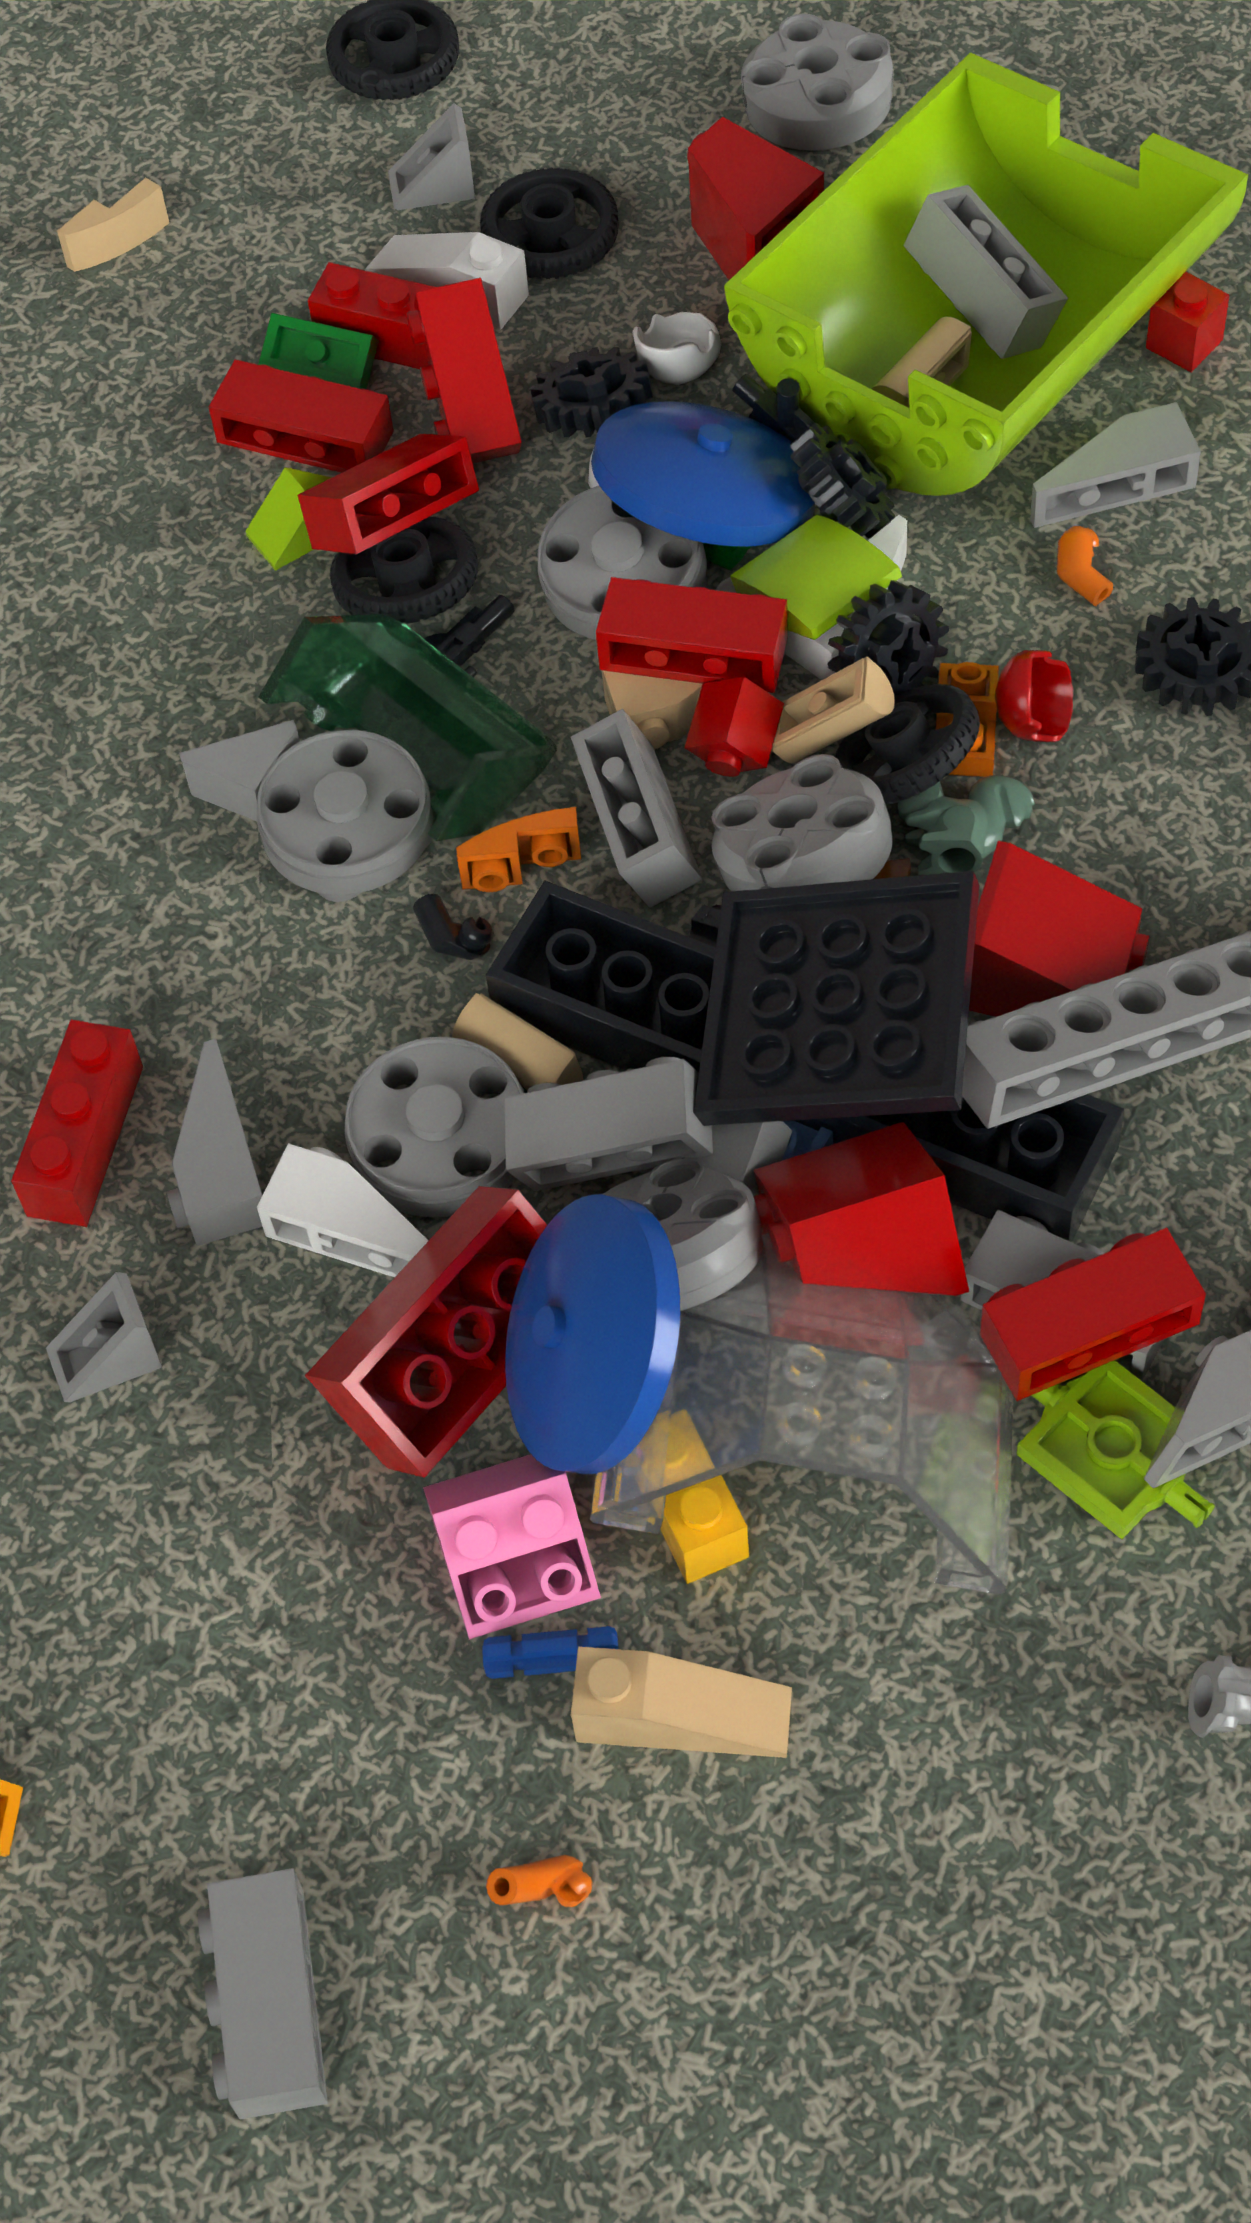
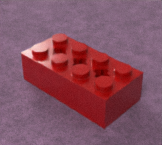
[305,1186,547,1478]

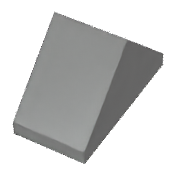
[388,103,475,210]
[179,720,300,821]
[46,1272,162,1402]

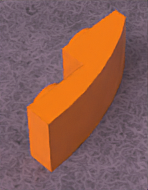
[936,662,999,777]
[456,807,581,892]

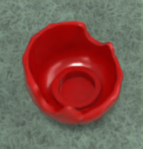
[994,650,1073,742]

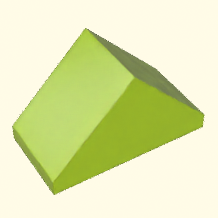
[245,467,332,571]

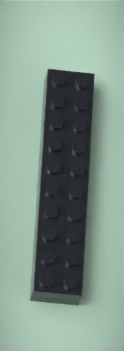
[486,880,1124,1242]

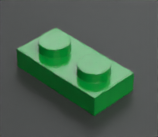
[258,313,379,389]

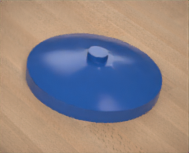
[591,401,816,547]
[505,1194,680,1475]

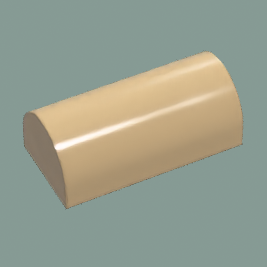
[872,317,972,408]
[771,656,895,764]
[452,993,584,1091]

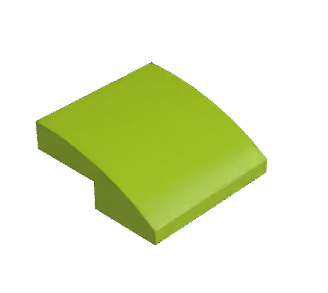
[730,514,902,640]

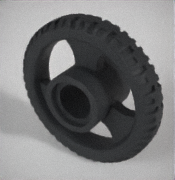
[326,0,459,100]
[480,167,619,279]
[330,516,478,625]
[834,684,980,805]

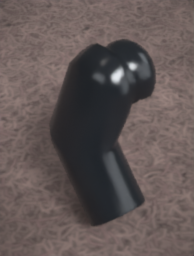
[413,894,494,960]

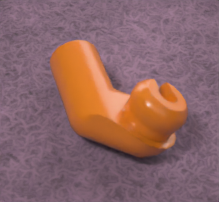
[1057,526,1114,606]
[486,1854,593,1907]

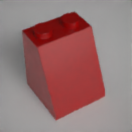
[687,117,824,280]
[969,840,1150,1017]
[753,1122,969,1296]

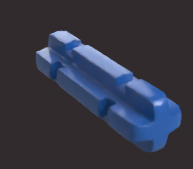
[482,1626,619,1679]

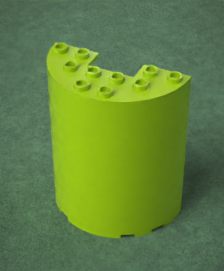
[724,52,1248,496]

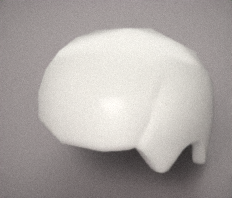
[633,312,721,385]

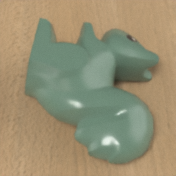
[897,775,1035,875]

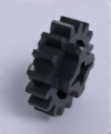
[530,347,653,438]
[790,423,895,540]
[827,580,949,696]
[1135,597,1251,716]

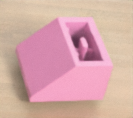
[423,1454,601,1640]

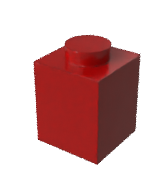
[1146,272,1230,372]
[684,677,784,777]

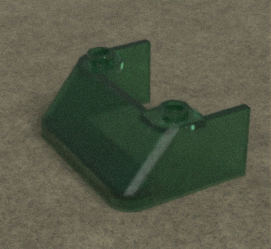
[258,614,557,841]

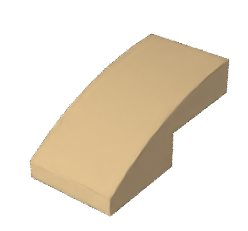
[57,177,169,272]

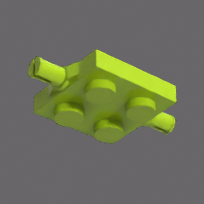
[1017,1360,1215,1540]

